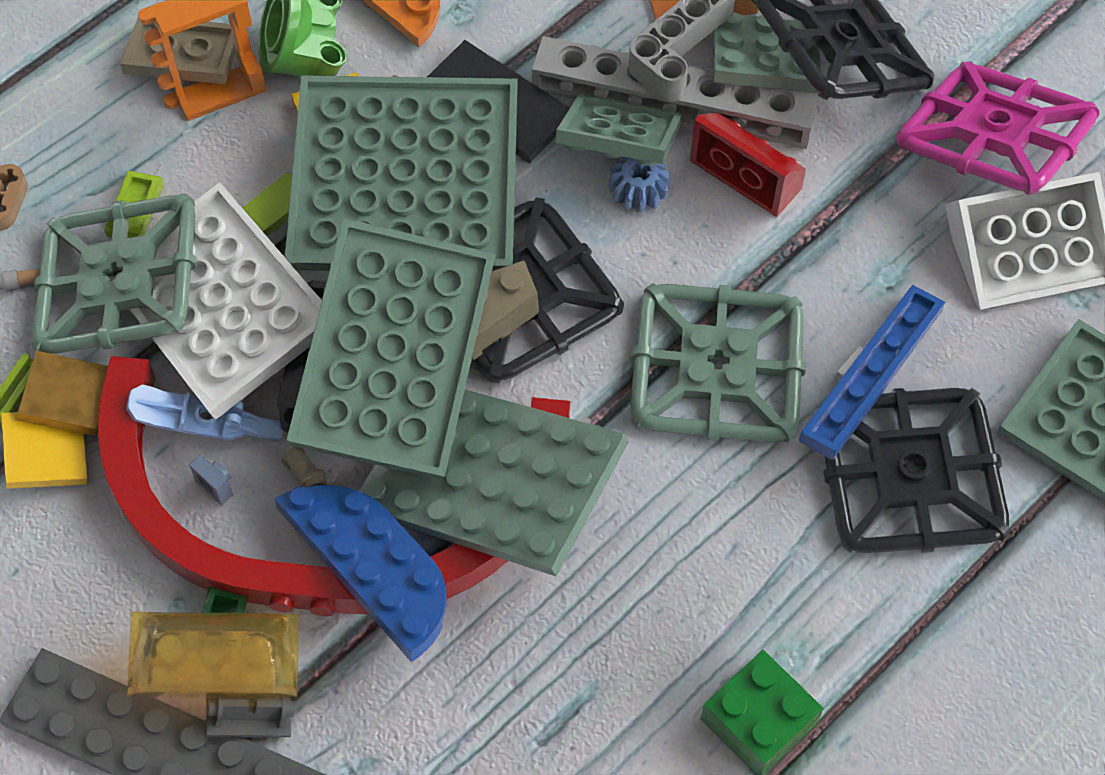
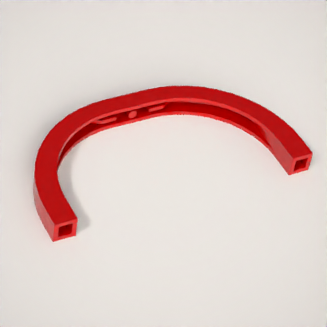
[98,356,571,617]

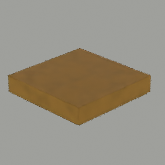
[17,351,108,436]

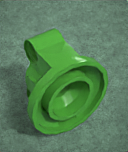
[258,0,347,77]

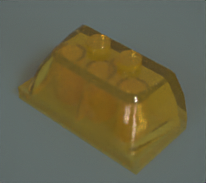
[127,612,299,698]

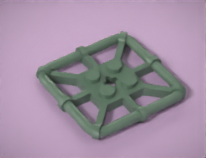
[32,193,196,354]
[630,283,806,442]

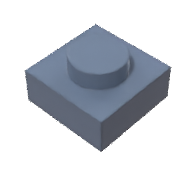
[189,454,233,505]

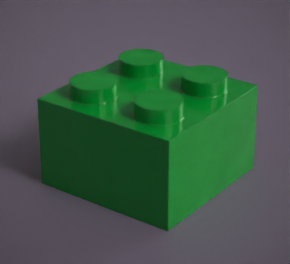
[700,649,824,775]

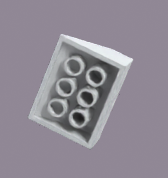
[945,172,1105,310]

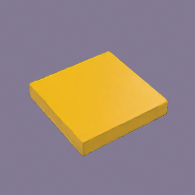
[1,412,88,489]

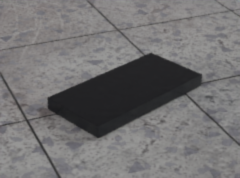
[427,40,570,164]

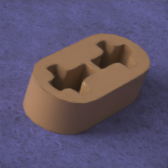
[0,164,28,231]

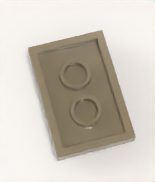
[120,18,236,84]

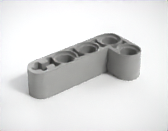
[629,0,735,102]

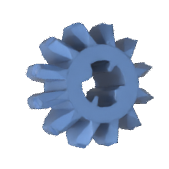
[608,156,670,213]

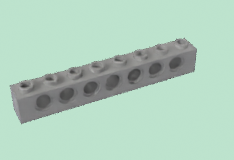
[532,36,819,149]

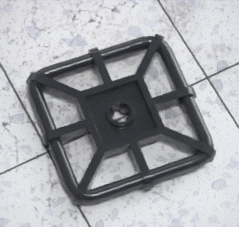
[752,0,935,100]
[472,197,624,383]
[819,388,1010,553]

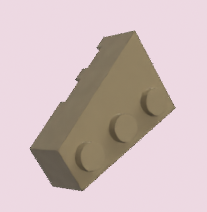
[472,261,539,360]

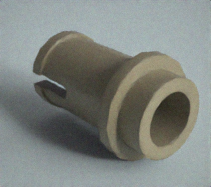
[281,446,327,487]

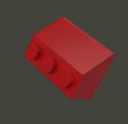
[690,113,806,217]

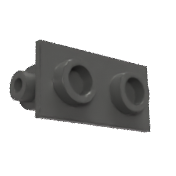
[206,695,294,737]

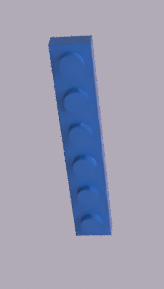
[799,284,945,460]

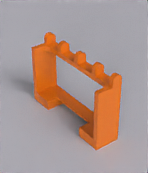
[138,0,266,121]

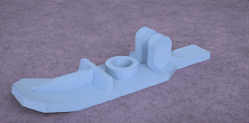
[126,384,283,441]

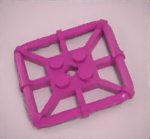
[896,61,1100,195]

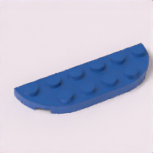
[275,485,447,662]

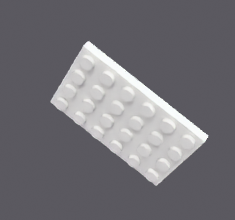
[110,182,322,420]

